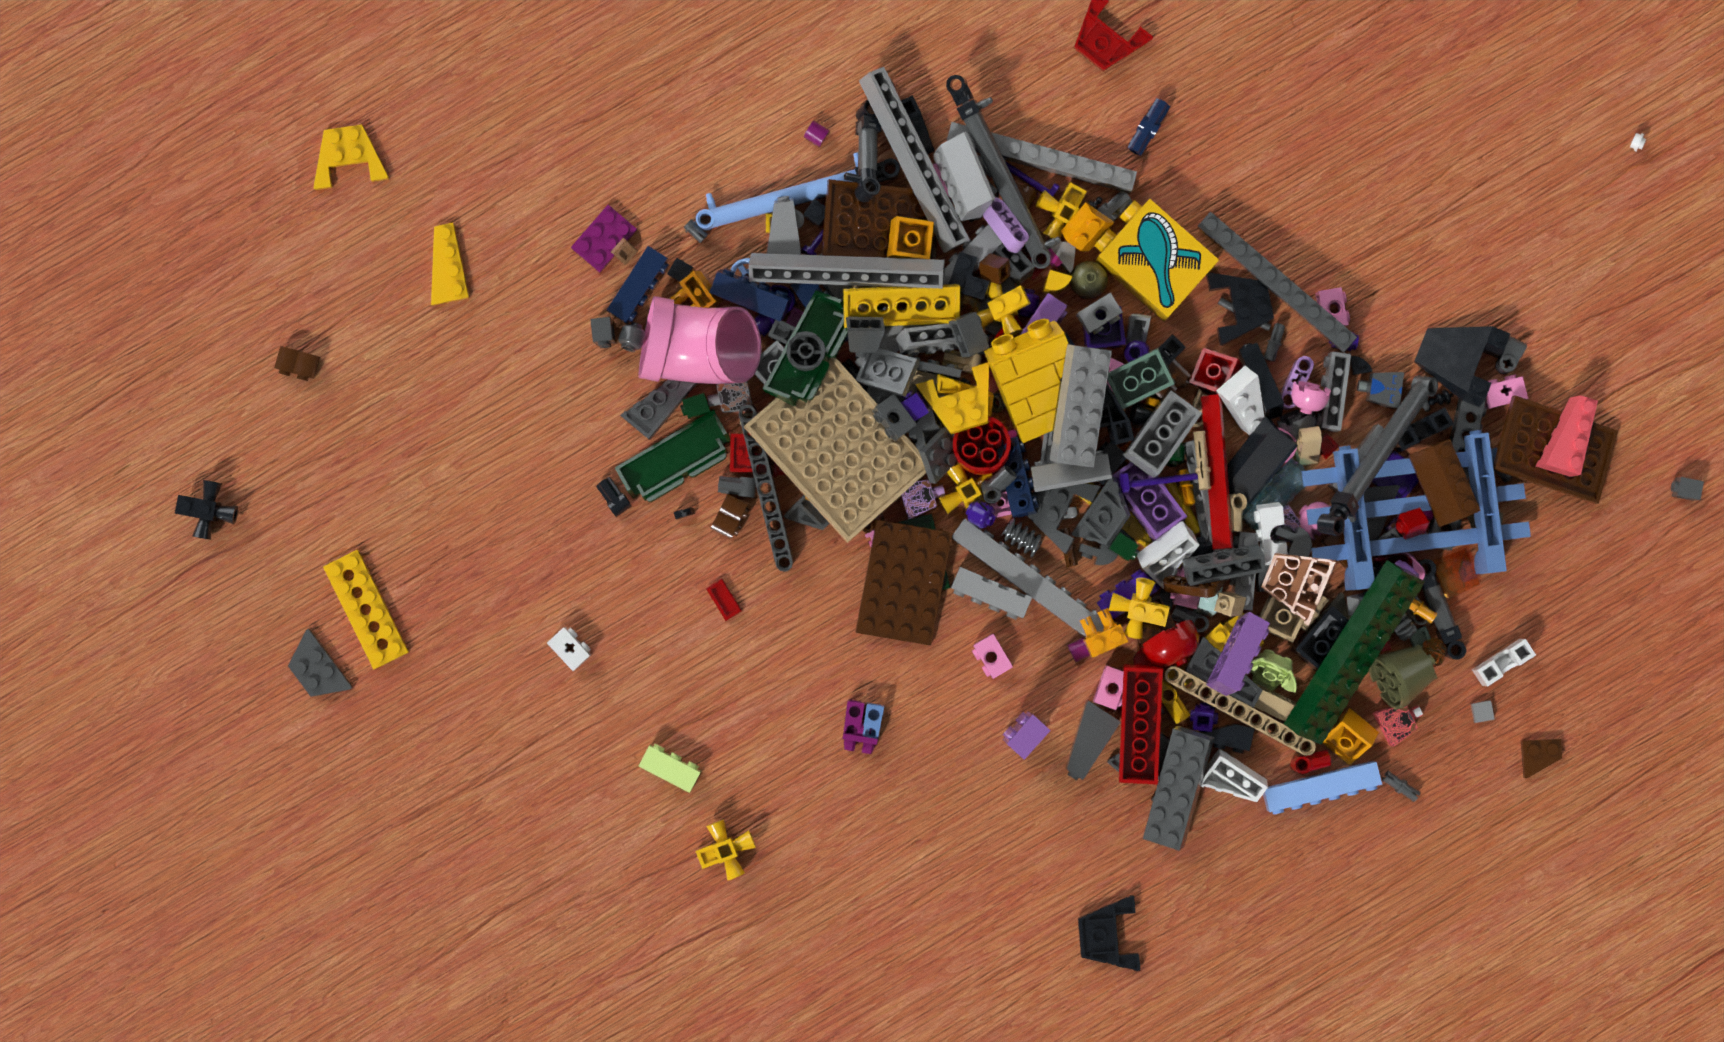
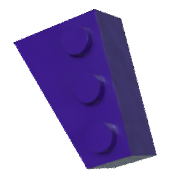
[1097,569,1161,619]

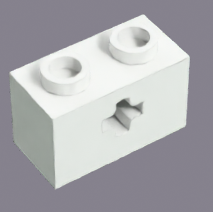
[547,627,591,671]

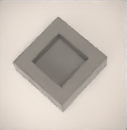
[1471,700,1495,723]

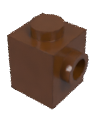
[979,253,1011,285]

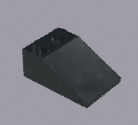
[1291,606,1349,672]

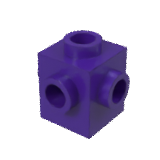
[1190,702,1218,732]

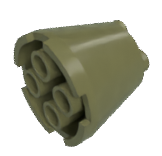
[1369,645,1437,710]

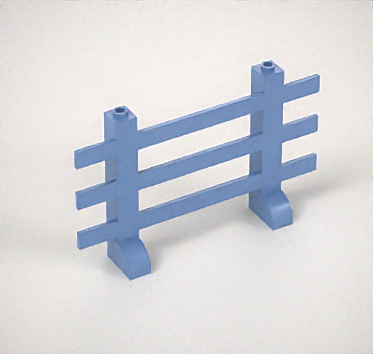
[1301,430,1531,591]

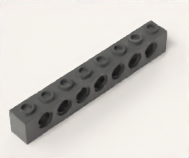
[1428,398,1487,551]

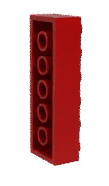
[1119,664,1163,785]

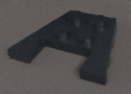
[1206,273,1274,346]
[1078,895,1140,971]

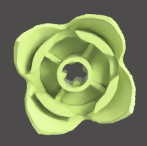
[1249,649,1297,693]

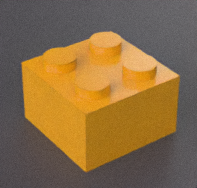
[887,216,934,259]

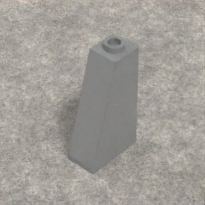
[767,196,801,255]

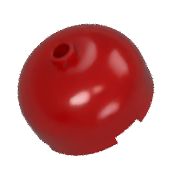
[953,416,1011,475]
[1141,620,1199,668]

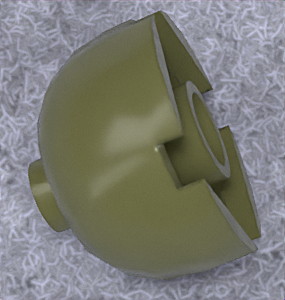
[1070,261,1108,299]

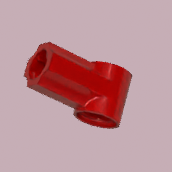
[1290,750,1331,774]

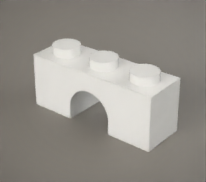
[1254,502,1288,565]
[1472,639,1536,687]

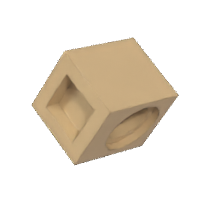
[1214,592,1246,617]

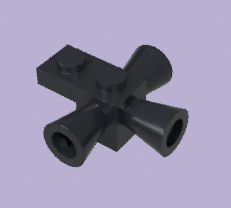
[174,480,238,540]

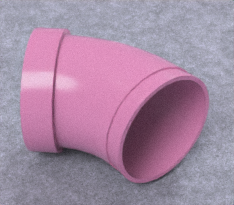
[638,296,761,384]

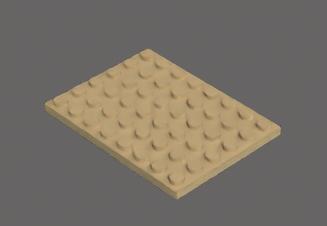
[744,357,926,543]

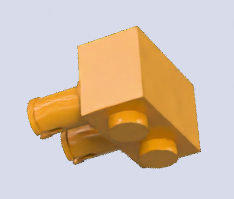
[670,271,723,308]
[1080,608,1128,658]

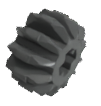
[1394,613,1417,641]

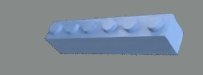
[1263,761,1382,814]

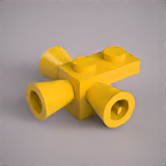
[1035,182,1087,239]
[976,282,1031,337]
[939,464,993,514]
[1109,577,1170,639]
[695,819,756,880]

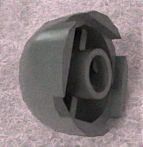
[786,331,825,371]
[1277,409,1317,441]

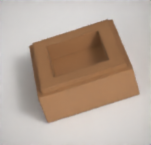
[611,238,638,265]

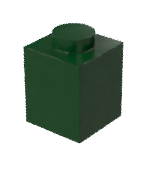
[680,393,711,419]
[1107,532,1139,561]

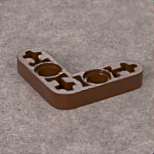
[1163,576,1229,598]

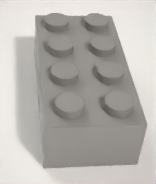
[1123,390,1202,478]

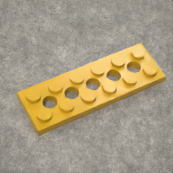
[843,284,960,328]
[323,550,409,670]

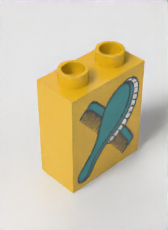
[1094,199,1219,322]

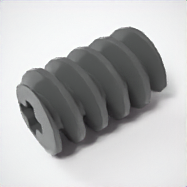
[1000,518,1043,557]

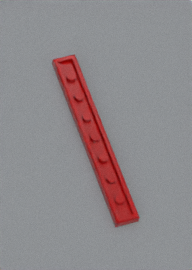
[1201,394,1233,550]

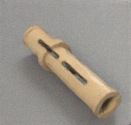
[1193,431,1211,490]

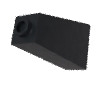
[1238,343,1284,420]

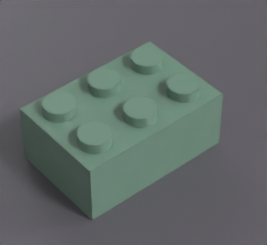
[1107,348,1175,409]

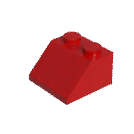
[1189,348,1243,395]

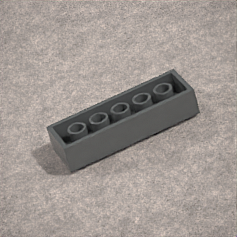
[1143,726,1215,851]

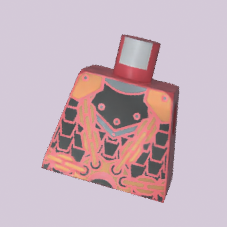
[1373,705,1423,746]

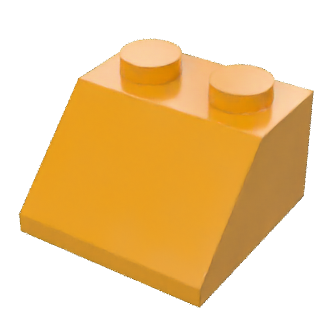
[1061,202,1114,251]
[1323,708,1379,765]

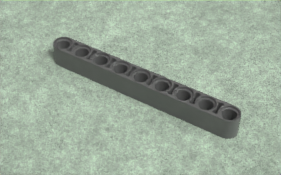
[739,404,794,572]

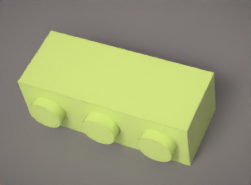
[639,744,701,793]

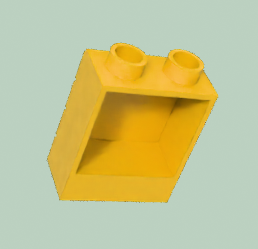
[984,319,1068,443]

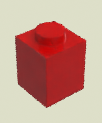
[1396,507,1429,540]

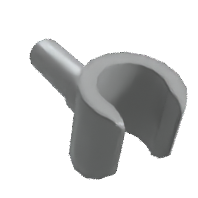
[1063,507,1078,520]

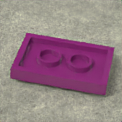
[571,205,637,273]

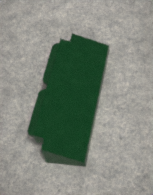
[763,290,848,407]
[615,410,731,502]

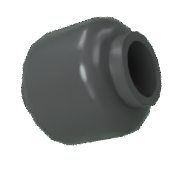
[618,322,646,352]

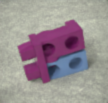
[843,699,884,754]

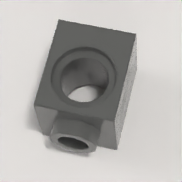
[1671,477,1704,501]

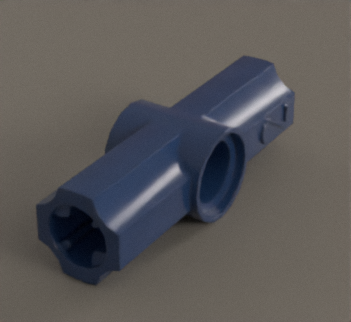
[1127,98,1170,156]

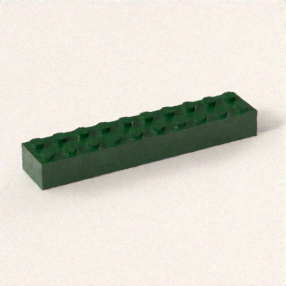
[1284,560,1425,744]

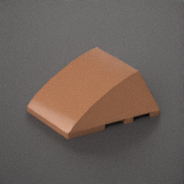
[1261,553,1336,626]

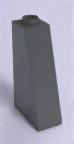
[1066,700,1121,780]

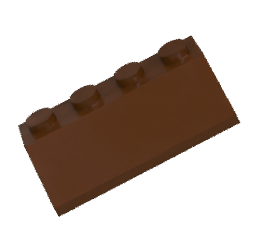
[1408,439,1481,527]

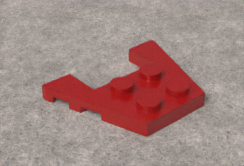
[1074,0,1154,72]

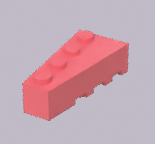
[1536,395,1598,477]

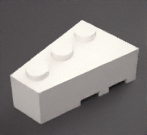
[1216,366,1265,435]
[1137,521,1199,589]
[1201,748,1268,802]

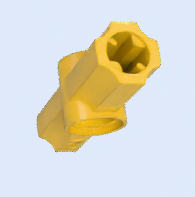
[1162,679,1190,724]

